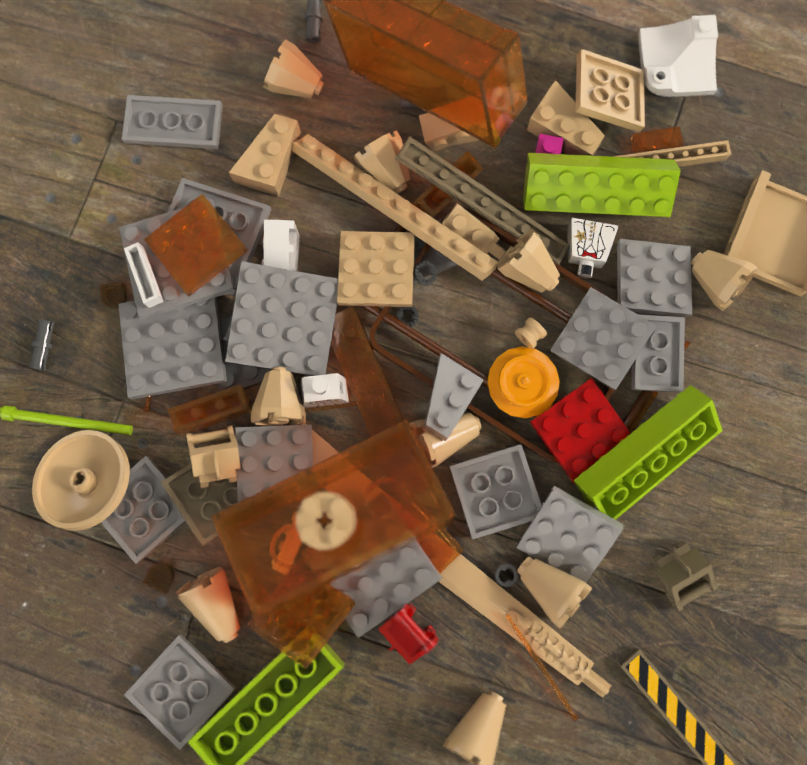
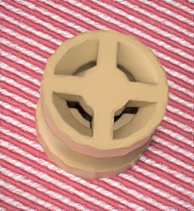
[515,317,547,349]

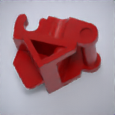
[378,603,439,665]

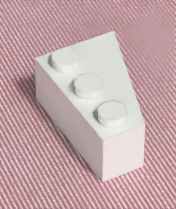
[261,219,300,271]

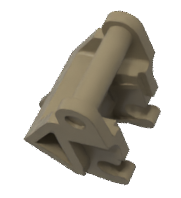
[651,541,718,612]

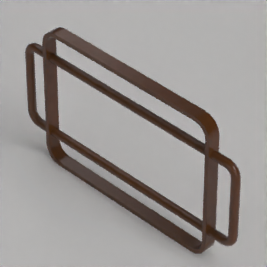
[362,207,653,463]

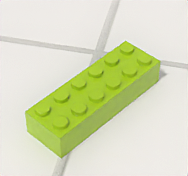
[523,153,681,217]
[574,385,723,520]
[188,625,345,765]

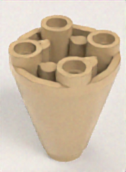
[517,556,593,628]

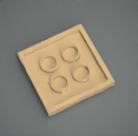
[576,49,645,133]
[337,231,415,307]

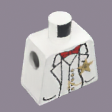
[567,218,618,279]
[300,373,349,408]

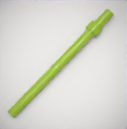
[0,405,133,435]

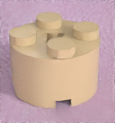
[296,492,357,550]

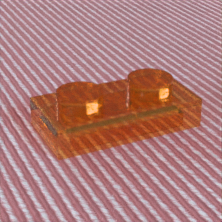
[631,126,684,153]

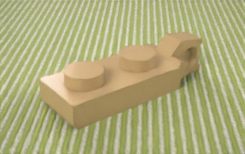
[442,203,506,260]

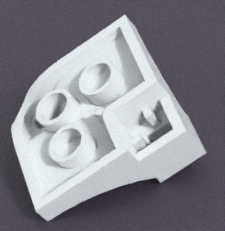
[638,15,718,97]

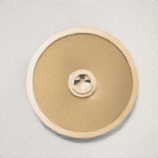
[32,430,130,531]

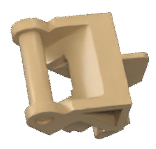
[186,426,241,488]

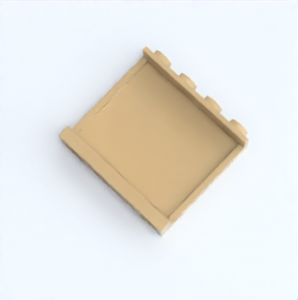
[723,170,807,296]

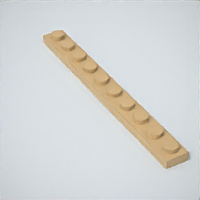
[292,134,498,281]

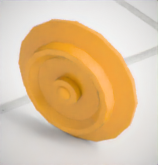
[487,346,560,418]

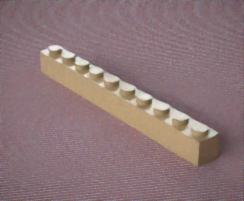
[613,140,731,167]

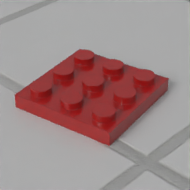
[530,378,631,484]

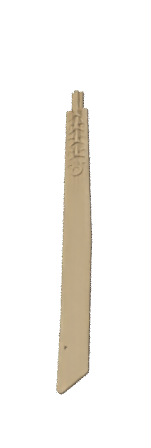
[302,424,611,698]

